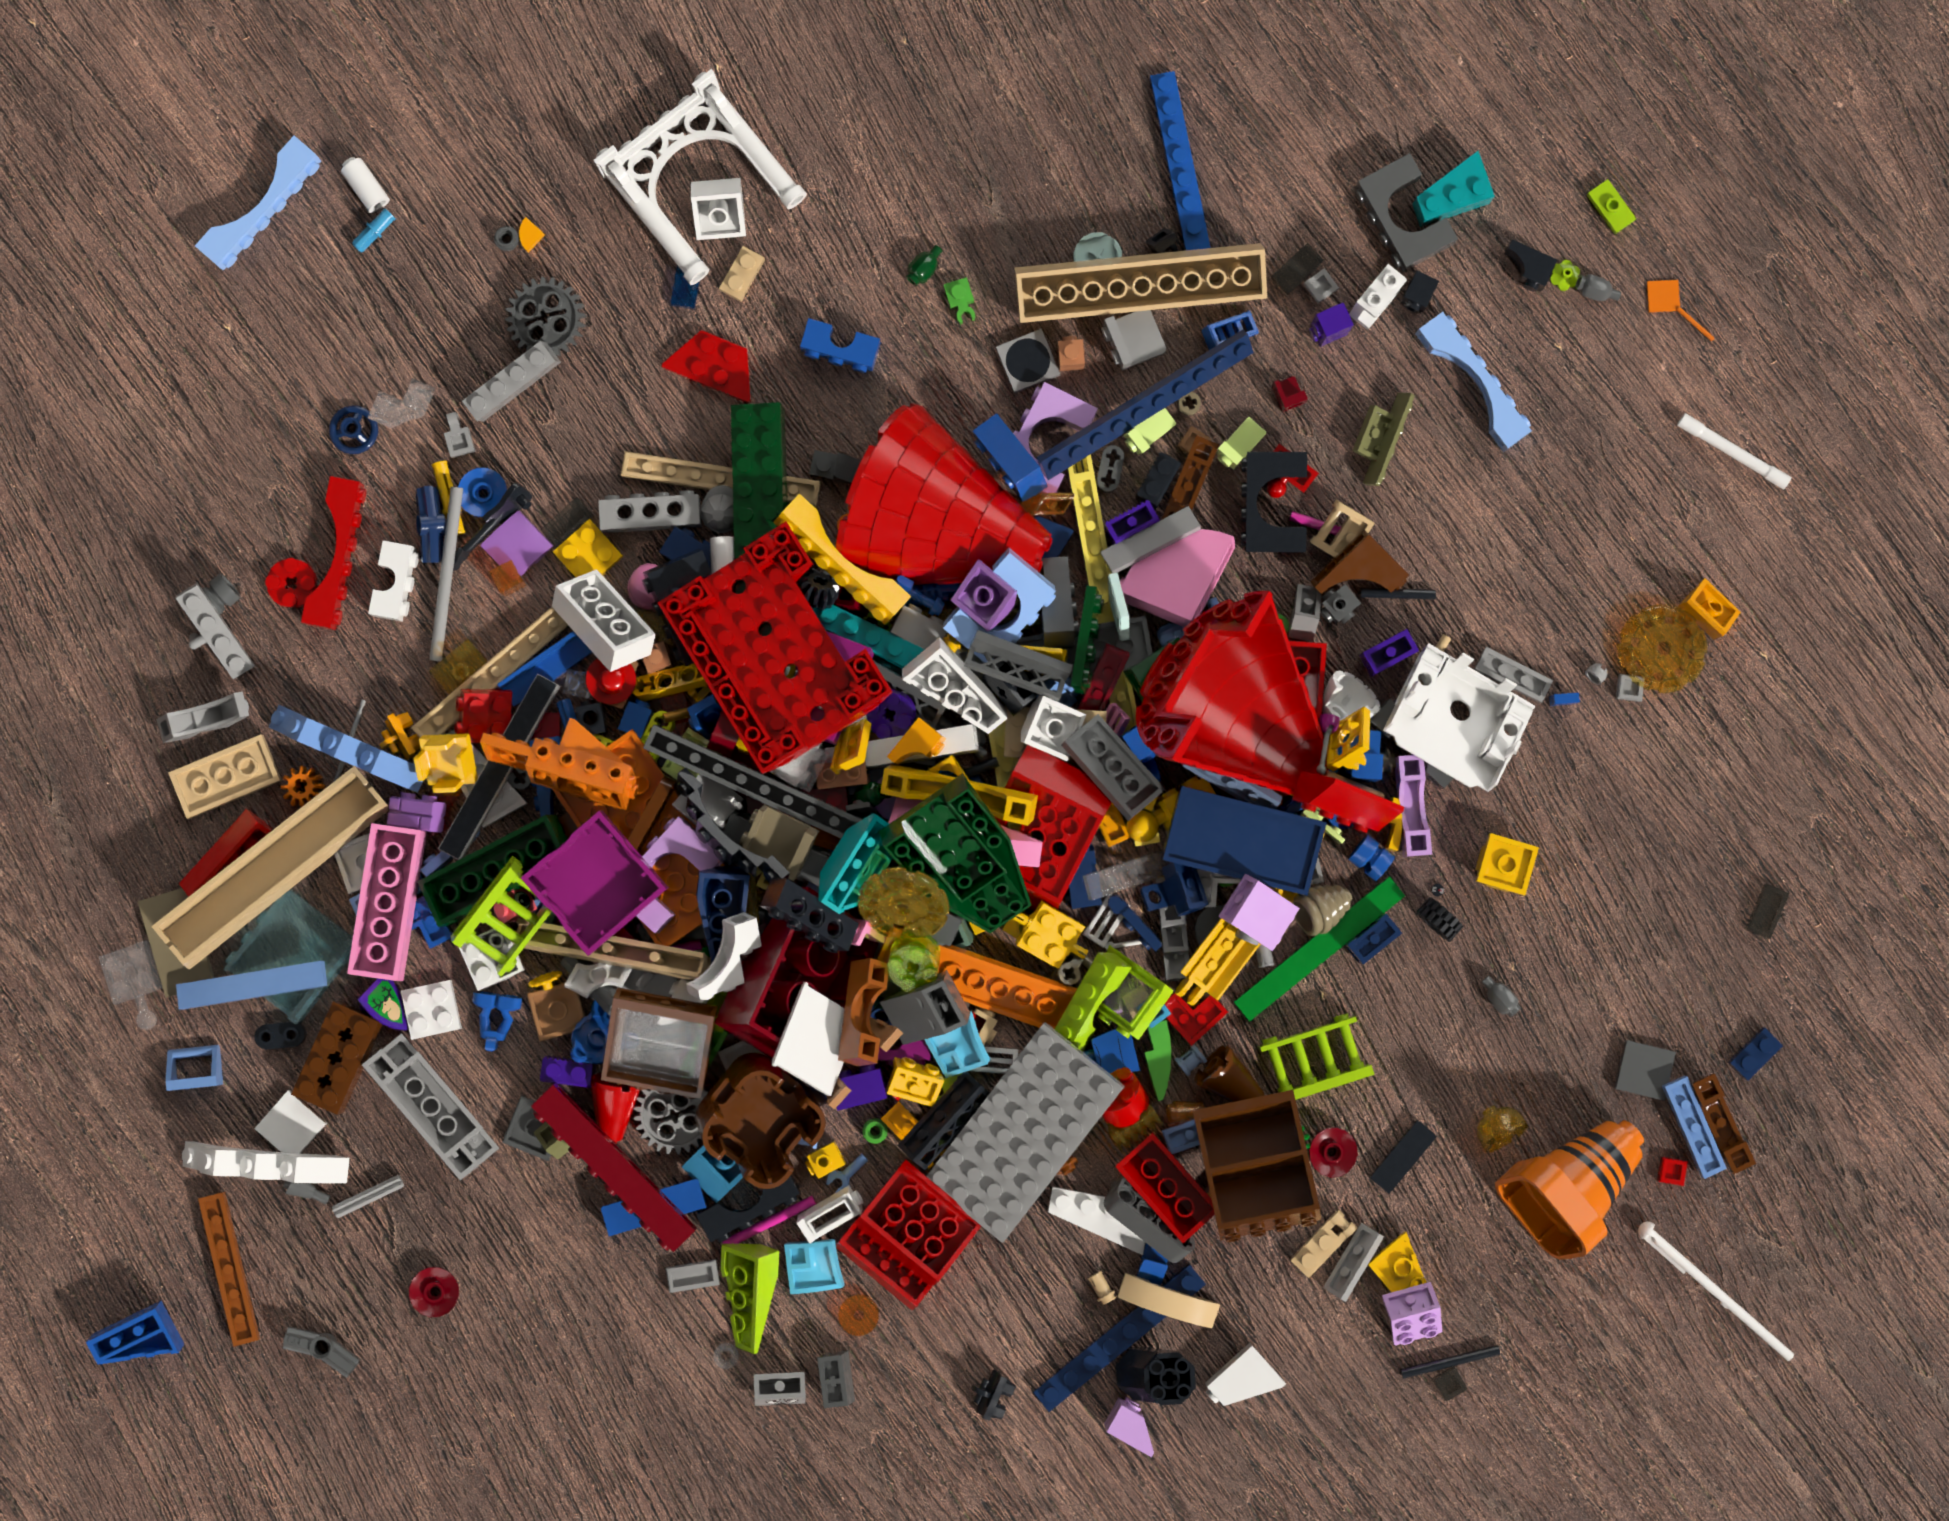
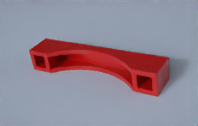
[301,476,366,630]

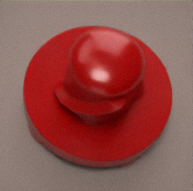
[585,658,636,704]

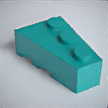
[1412,151,1495,227]

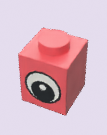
[493,887,537,924]

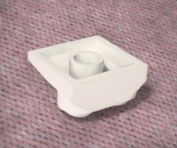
[1020,695,1086,761]

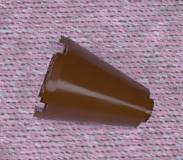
[1194,1044,1264,1102]

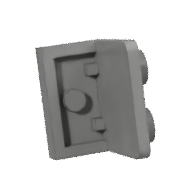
[1101,310,1166,371]

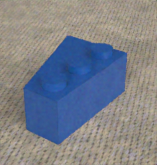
[86,1300,185,1365]

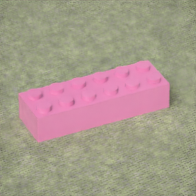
[347,823,427,981]

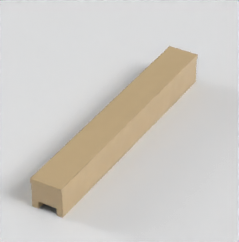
[511,918,711,981]

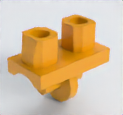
[379,712,421,760]

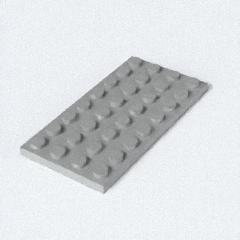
[926,1022,1125,1243]

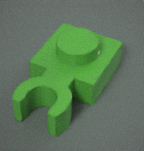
[943,277,975,325]

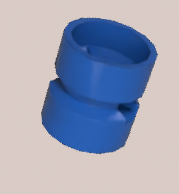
[1348,835,1396,881]

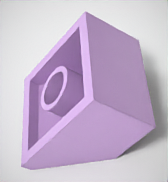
[1104,1397,1154,1457]

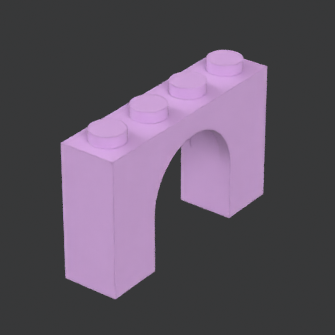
[1000,382,1098,500]
[636,816,724,933]

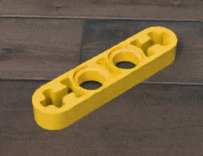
[632,663,707,701]

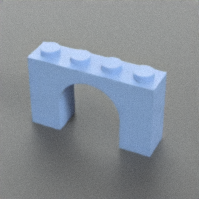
[943,548,1056,663]

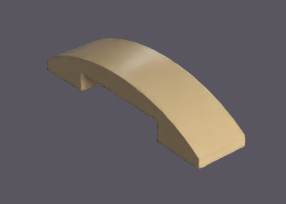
[1117,1273,1220,1328]

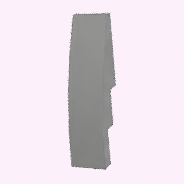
[1156,877,1189,982]

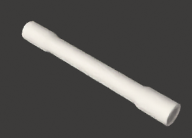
[1677,413,1792,490]

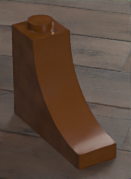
[1310,529,1409,594]

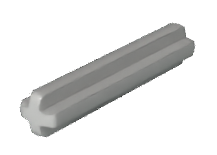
[332,1175,404,1218]

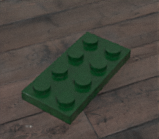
[1071,586,1104,694]

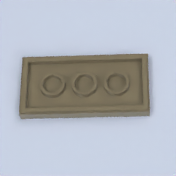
[138,888,215,998]

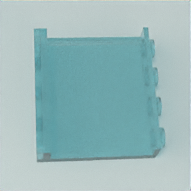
[223,889,353,1024]

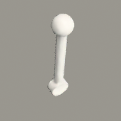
[1105,939,1142,950]

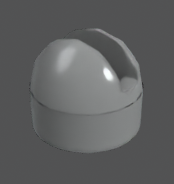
[1585,663,1608,685]

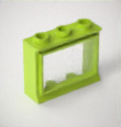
[1097,945,1174,1040]

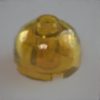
[1477,1105,1529,1153]

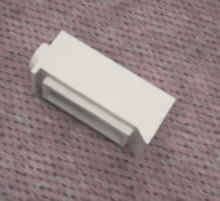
[797,1185,864,1244]

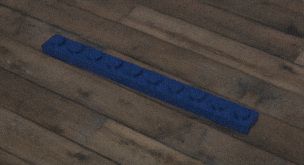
[1036,330,1254,480]

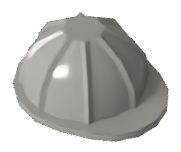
[700,485,734,533]

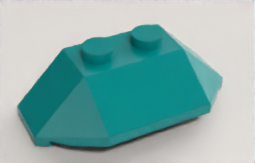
[818,813,893,914]

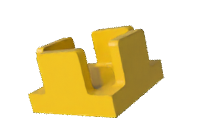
[414,734,478,793]
[1475,833,1539,896]

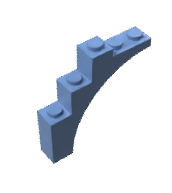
[269,705,423,793]

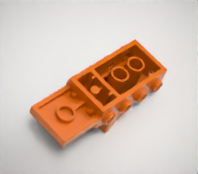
[480,718,639,811]

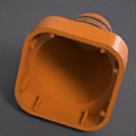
[1495,1120,1644,1260]

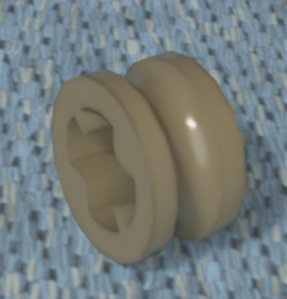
[1178,392,1201,416]

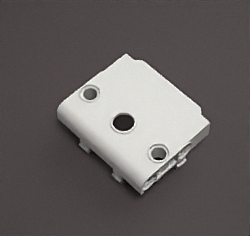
[1383,643,1535,792]

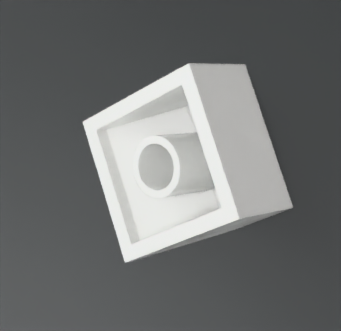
[691,178,746,240]

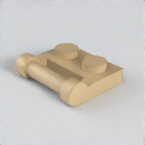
[1310,499,1375,557]

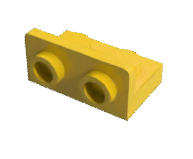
[885,1057,944,1107]

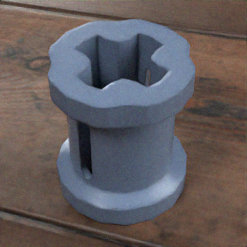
[1174,1044,1207,1076]

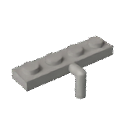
[175,583,255,679]

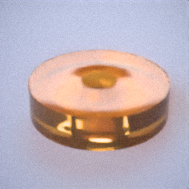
[838,1294,879,1336]

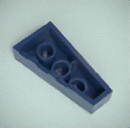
[1057,842,1102,909]

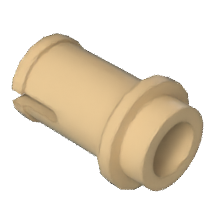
[1087,1271,1116,1305]

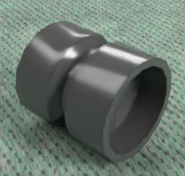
[202,573,241,615]

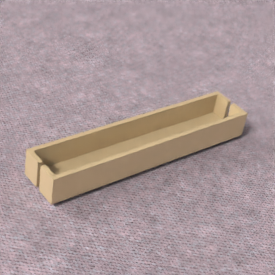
[151,766,389,970]

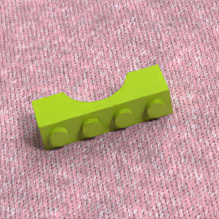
[1055,952,1132,1051]

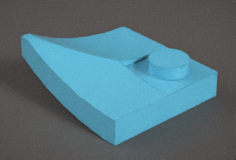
[924,1011,990,1078]
[784,1239,845,1294]

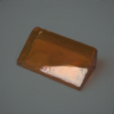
[1021,493,1075,515]

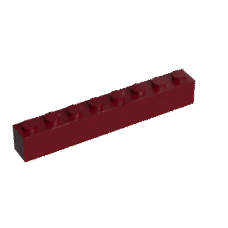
[531,1083,697,1252]

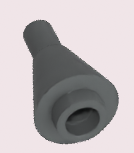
[283,1181,330,1205]

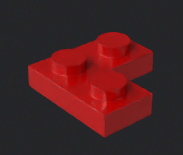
[1165,992,1228,1046]

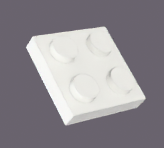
[401,980,462,1040]

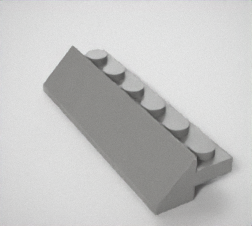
[362,1034,499,1181]

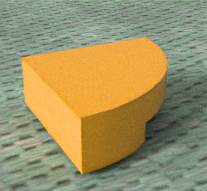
[519,217,545,253]

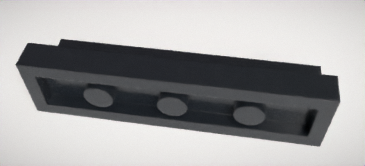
[897,1071,990,1170]

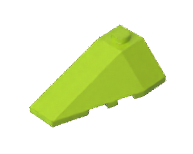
[721,1243,779,1354]

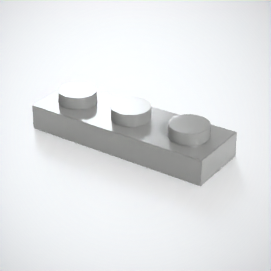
[1474,647,1553,703]
[1323,1223,1384,1302]

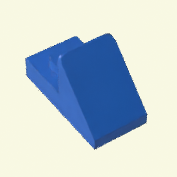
[1136,1243,1168,1285]

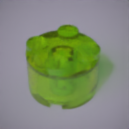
[887,931,940,992]

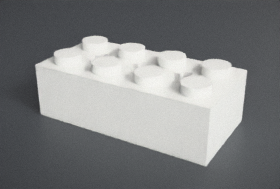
[552,569,655,672]

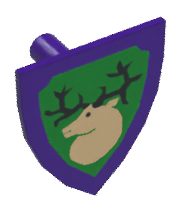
[357,978,407,1030]

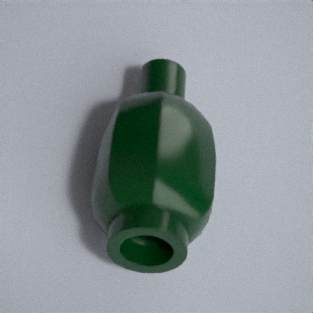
[905,245,943,286]
[848,782,887,807]

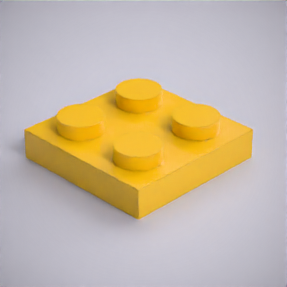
[553,519,624,577]

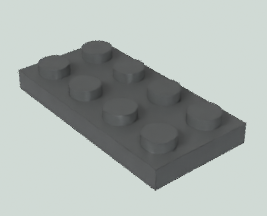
[1061,714,1165,821]

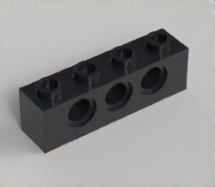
[760,878,859,953]

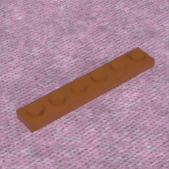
[198,1192,260,1347]

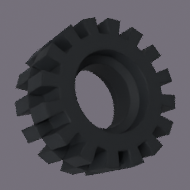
[1416,897,1464,942]

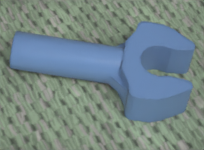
[826,1153,868,1193]

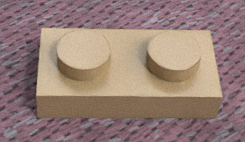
[719,246,765,302]

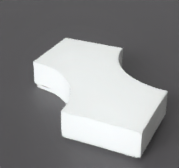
[565,963,632,998]

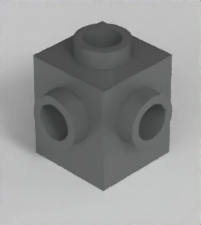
[1320,584,1361,624]

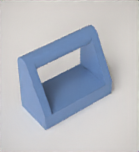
[166,1045,223,1091]

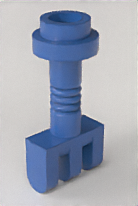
[895,575,945,616]

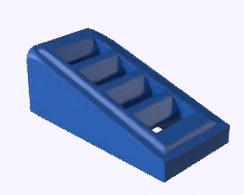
[1202,310,1259,350]

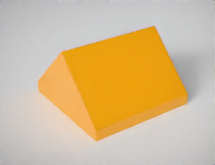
[1678,578,1741,640]

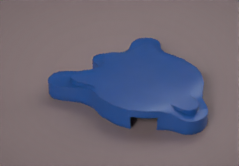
[570,1000,640,1064]

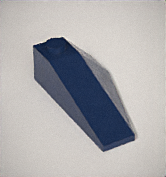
[696,866,750,963]

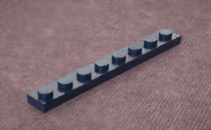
[1033,1264,1206,1412]

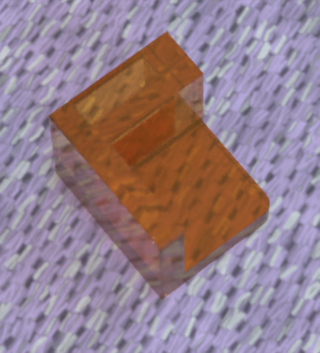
[489,560,527,597]

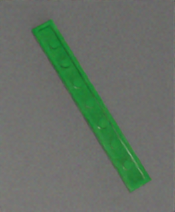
[1233,876,1405,1022]

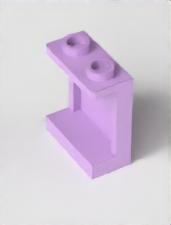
[1218,874,1300,951]

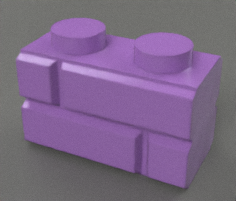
[387,792,446,833]

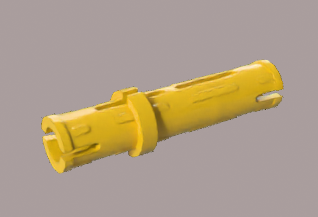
[431,461,466,536]

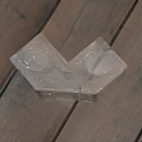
[368,378,435,428]

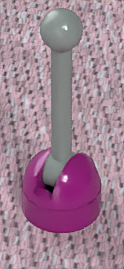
[1316,714,1340,775]

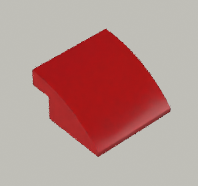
[836,1159,981,1310]

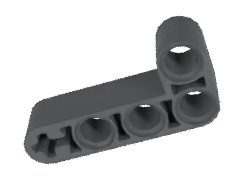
[1104,1175,1196,1263]

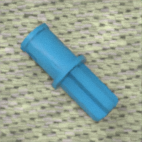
[352,208,396,252]

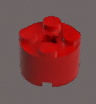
[1102,1067,1149,1128]

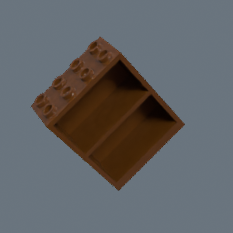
[1193,1090,1321,1242]

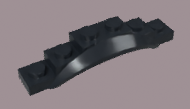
[676,768,790,882]

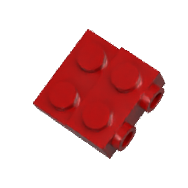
[454,689,512,743]

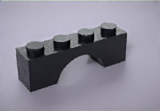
[696,1174,801,1243]

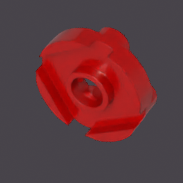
[265,558,317,608]

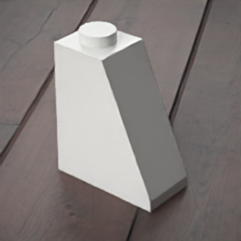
[1205,1342,1286,1406]

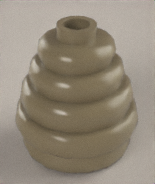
[1292,885,1352,936]

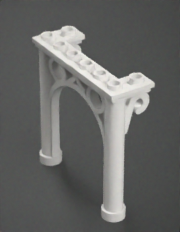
[594,69,807,285]

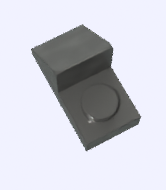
[809,450,861,484]

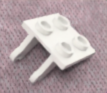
[672,774,744,829]

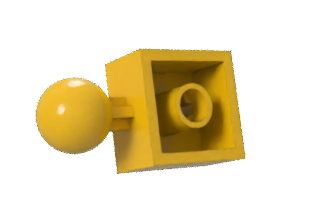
[1126,776,1216,842]

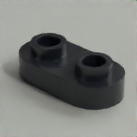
[254,1022,307,1049]

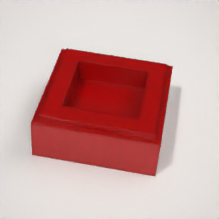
[1657,1156,1688,1186]

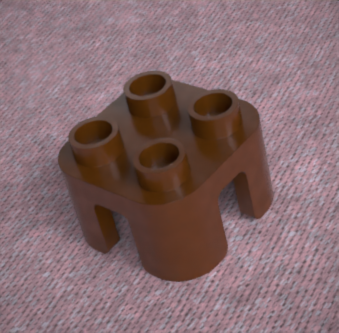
[695,1053,826,1189]

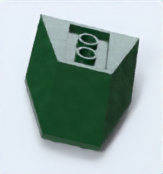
[879,774,1031,933]

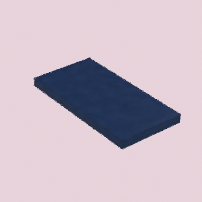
[1161,785,1327,896]

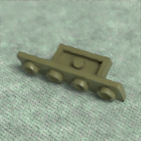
[1352,393,1415,486]

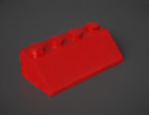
[1292,771,1405,833]
[179,808,273,897]
[1115,1133,1215,1243]

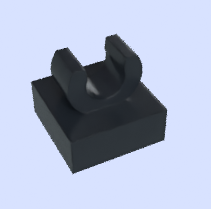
[1145,227,1178,253]

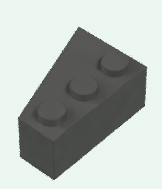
[1039,556,1079,648]

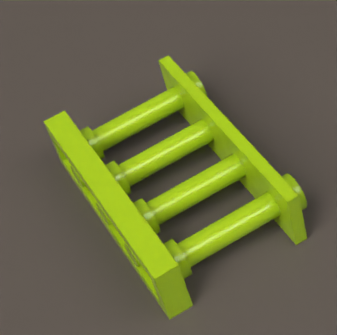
[450,856,552,977]
[1257,1013,1375,1100]

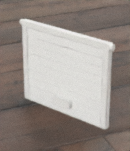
[772,982,845,1096]

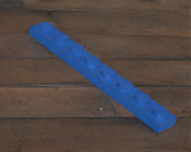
[1150,71,1211,251]

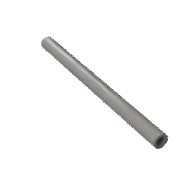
[429,486,463,661]

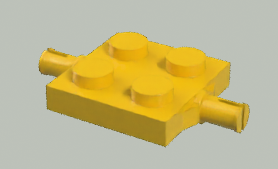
[1012,901,1088,969]

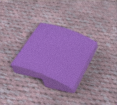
[480,510,554,581]

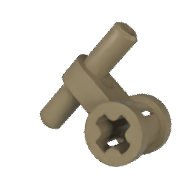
[1051,952,1093,986]

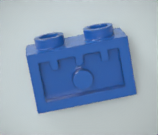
[687,694,722,739]

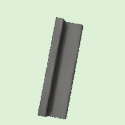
[964,630,1073,701]
[872,654,948,729]

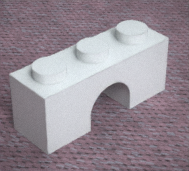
[368,541,419,622]

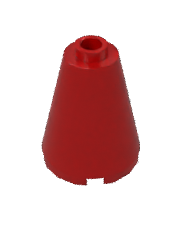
[591,1073,640,1144]

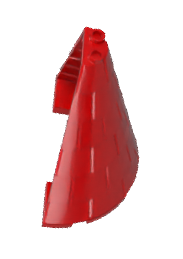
[836,403,1052,585]
[1136,591,1329,796]

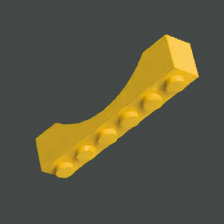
[773,494,911,625]
[880,764,1038,826]

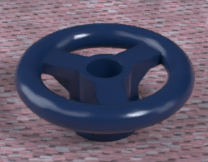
[329,405,378,454]

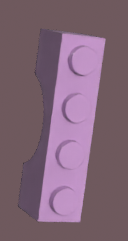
[1395,755,1432,857]

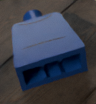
[1082,1027,1140,1073]

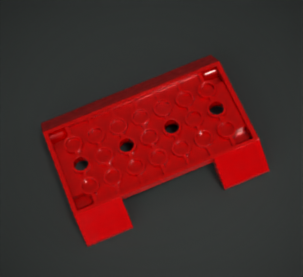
[658,521,893,774]

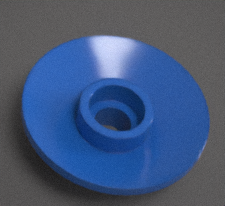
[458,468,507,517]

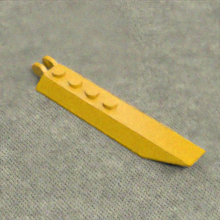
[1175,816,1326,1006]

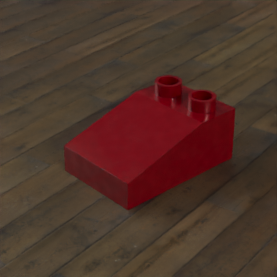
[714,887,879,1059]

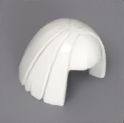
[1322,671,1380,721]

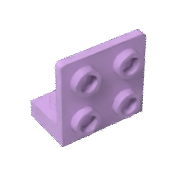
[1382,1282,1442,1345]

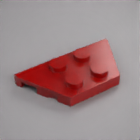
[661,330,751,404]

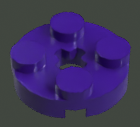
[866,689,916,739]

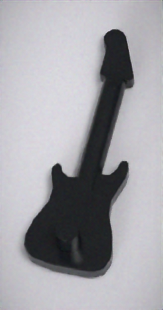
[453,483,532,571]

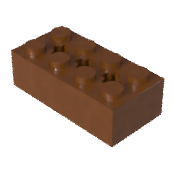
[291,1001,383,1115]

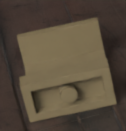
[739,804,819,881]

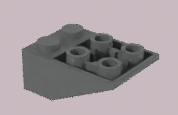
[880,970,970,1045]

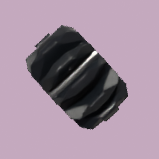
[797,570,839,611]

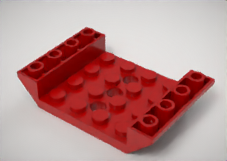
[994,745,1112,911]

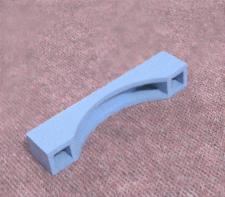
[195,136,321,270]
[1415,312,1532,452]

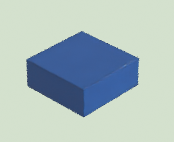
[1549,692,1580,706]

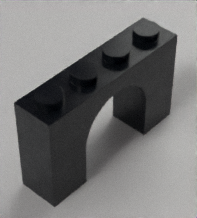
[1241,452,1307,552]
[642,549,712,666]

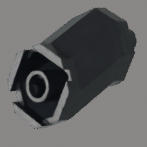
[1115,1347,1196,1405]

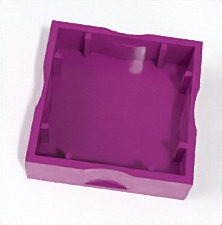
[521,810,669,956]

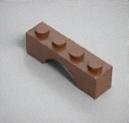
[838,958,890,1066]

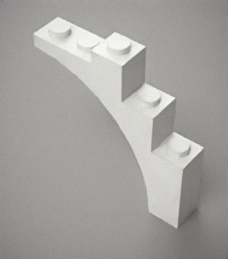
[182,1141,349,1183]

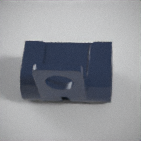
[1140,862,1209,916]
[1345,904,1402,965]

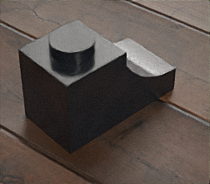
[1504,239,1557,292]

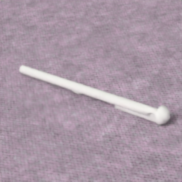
[1638,1221,1794,1361]

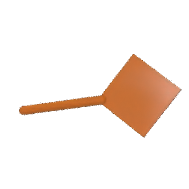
[1647,280,1714,341]

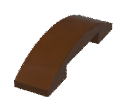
[1161,435,1219,520]
[1691,1073,1756,1174]

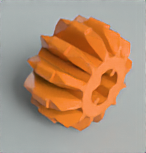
[281,765,325,807]

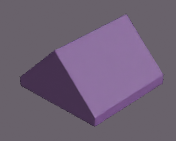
[951,560,1017,631]

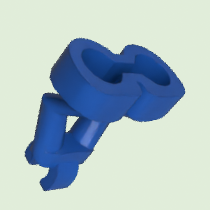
[472,991,522,1052]

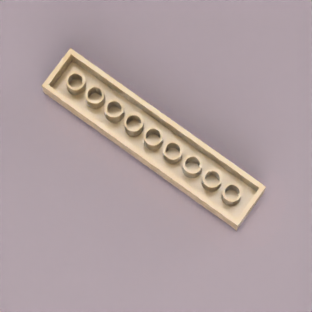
[1014,243,1267,323]

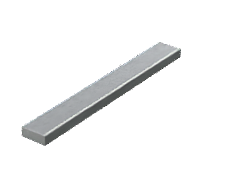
[438,674,560,860]

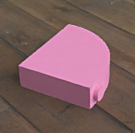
[1120,529,1235,627]

